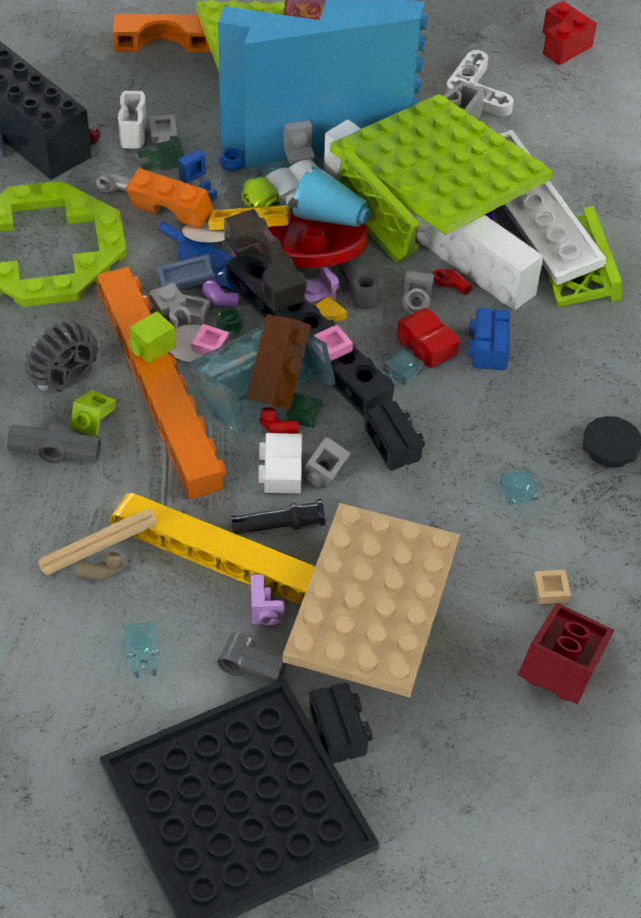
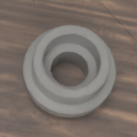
[403,288,430,314]

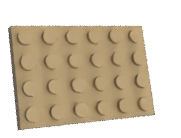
[282,503,460,697]

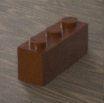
[246,314,311,410]

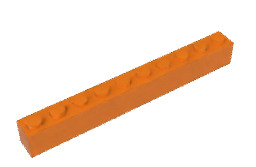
[97,267,227,500]

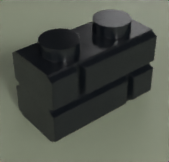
[364,401,425,471]
[309,682,372,764]

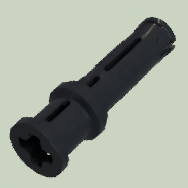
[231,498,326,535]

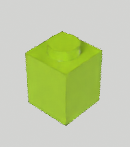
[129,311,176,363]

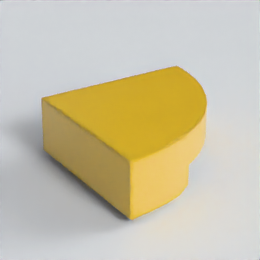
[315,296,347,322]

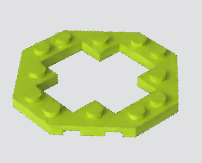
[0,181,127,307]

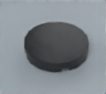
[583,416,641,468]

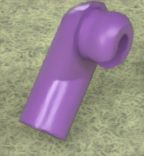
[202,280,239,307]

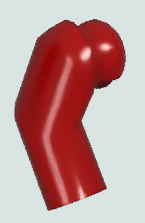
[433,268,473,296]

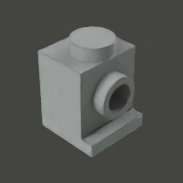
[302,436,351,488]

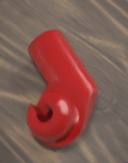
[259,407,299,434]

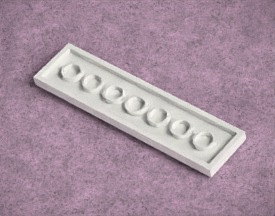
[501,130,606,285]

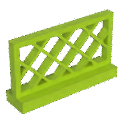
[337,147,420,265]
[544,206,622,307]

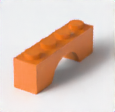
[113,14,211,52]

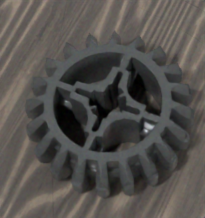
[24,320,99,394]

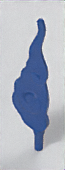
[158,221,238,293]

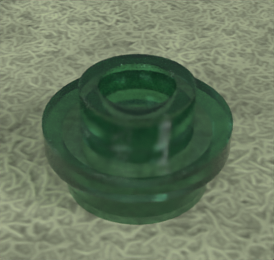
[216,307,244,334]

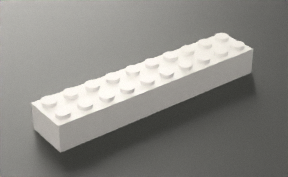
[324,119,543,311]

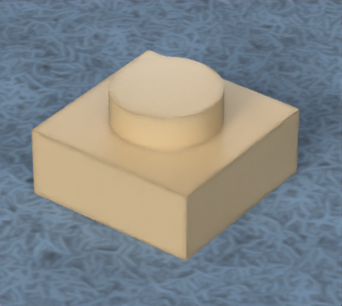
[533,569,571,604]

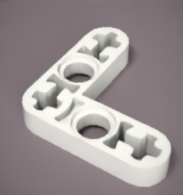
[446,50,514,117]

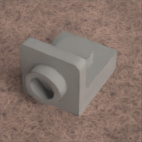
[283,120,315,164]

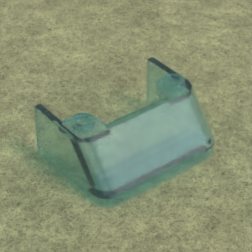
[189,326,336,434]

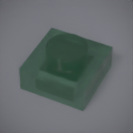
[286,393,322,428]

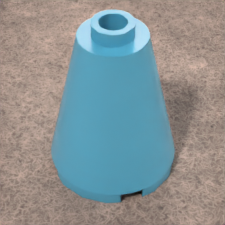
[293,166,371,227]

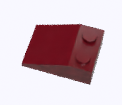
[518,602,614,705]

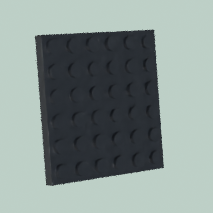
[100,678,379,918]

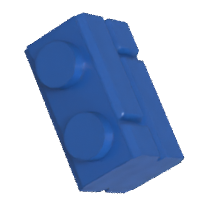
[468,308,510,371]

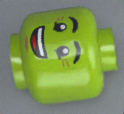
[241,177,280,208]

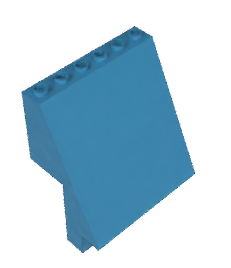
[218,0,428,169]

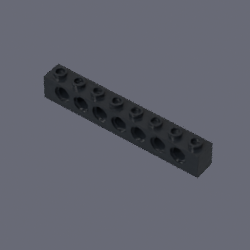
[226,248,395,418]

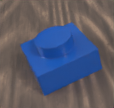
[178,149,206,183]

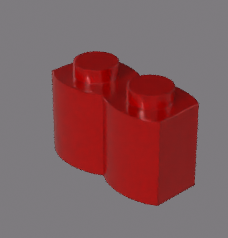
[396,307,459,368]

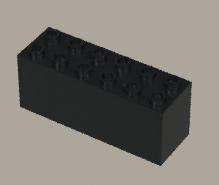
[0,41,92,180]

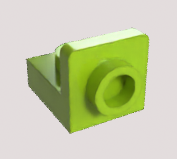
[70,390,116,436]

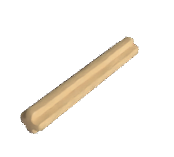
[38,508,157,575]

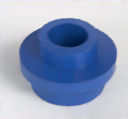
[219,148,245,172]

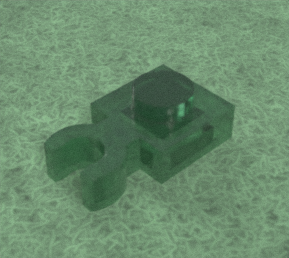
[138,138,184,171]

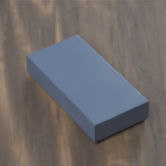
[156,254,216,290]

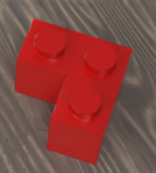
[542,0,597,65]

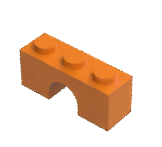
[126,168,213,229]

